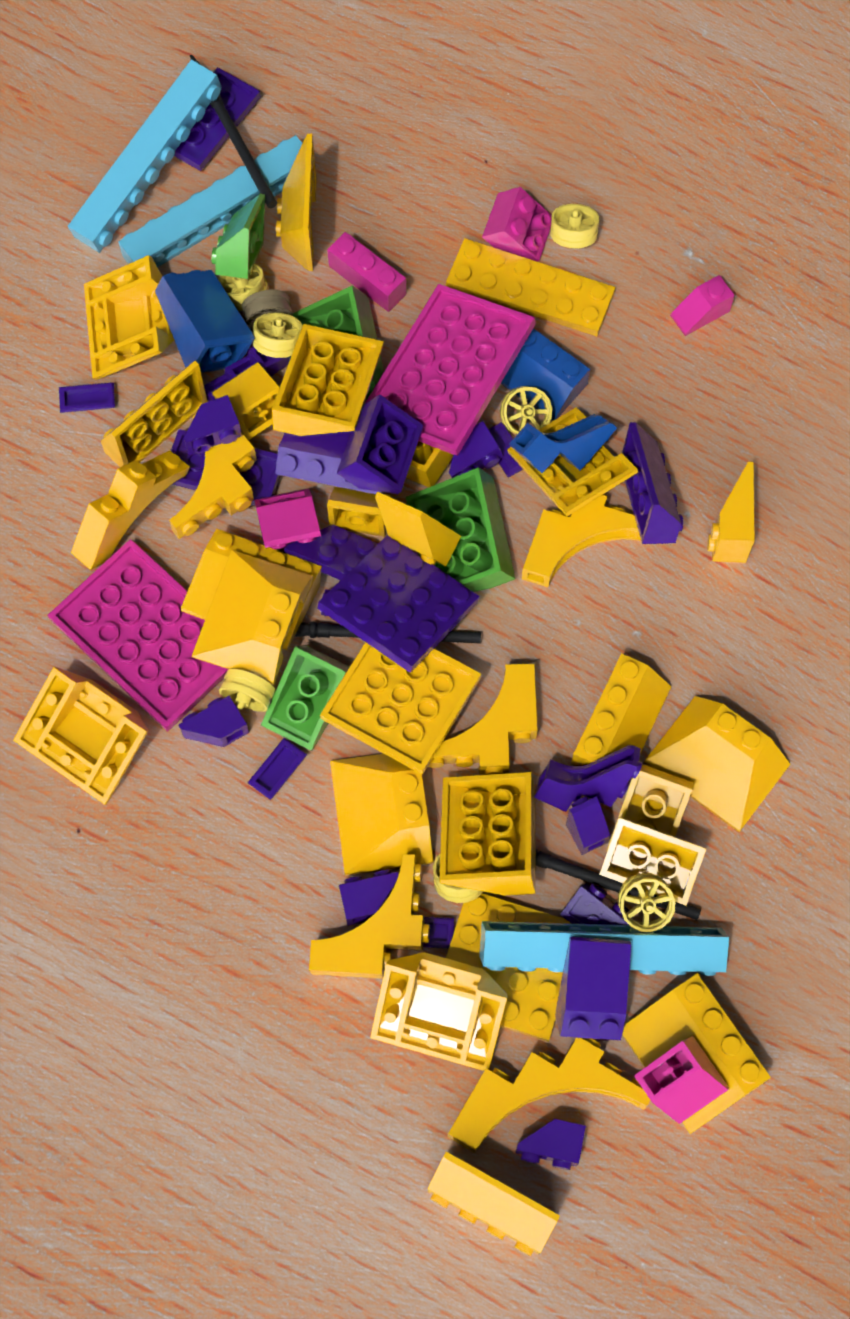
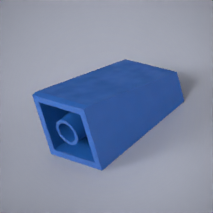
[155,270,255,373]

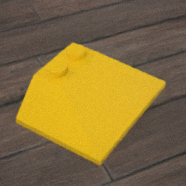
[276,134,317,271]
[84,255,174,380]
[507,407,638,516]
[192,550,313,684]
[13,667,149,805]
[644,696,790,832]
[330,754,433,876]
[370,952,508,1071]

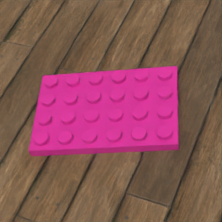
[365,284,536,456]
[47,539,228,732]

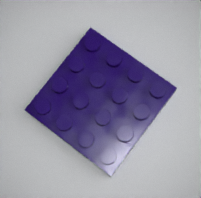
[317,535,480,673]

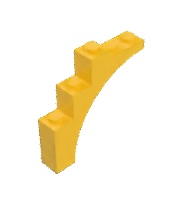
[448,1038,650,1153]

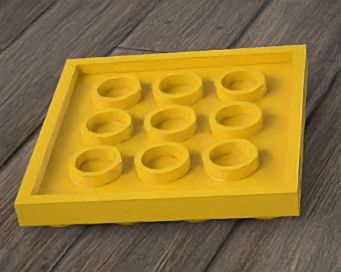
[320,642,481,775]
[446,893,571,1042]

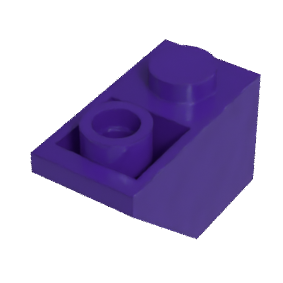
[184,395,242,455]
[449,421,504,478]
[178,696,249,747]
[566,796,611,855]
[339,870,399,926]
[515,1119,586,1170]

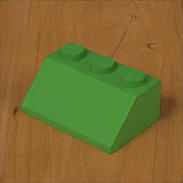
[211,194,265,279]

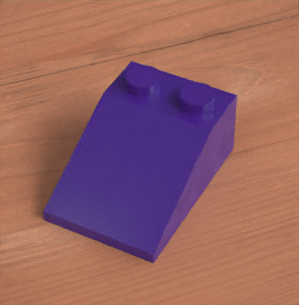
[555,937,631,1040]

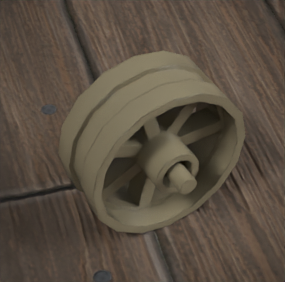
[242,290,293,332]

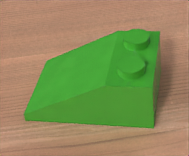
[261,645,350,751]

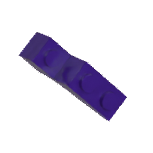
[534,745,642,812]

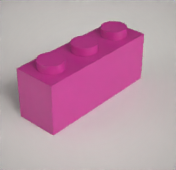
[327,232,406,312]

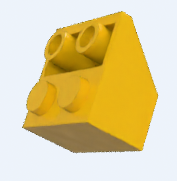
[211,362,280,440]

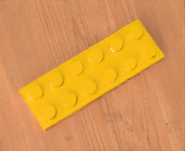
[446,238,616,337]

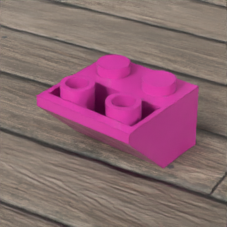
[482,187,552,262]
[254,489,321,549]
[634,1036,730,1124]

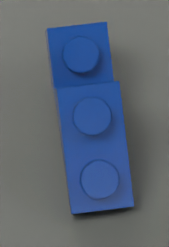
[509,414,617,473]

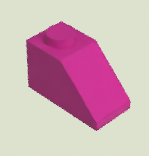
[670,275,734,336]

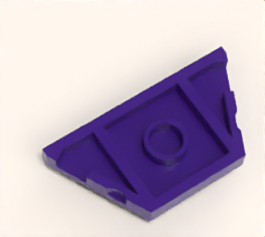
[284,525,378,580]

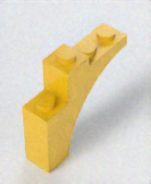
[169,413,257,539]
[71,450,190,570]
[522,495,641,588]
[428,664,537,775]
[309,854,430,979]

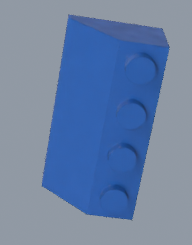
[501,328,590,421]

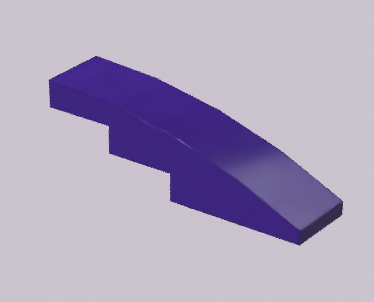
[204,346,291,401]

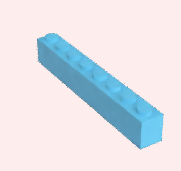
[68,59,222,253]
[118,135,302,268]
[479,921,729,976]

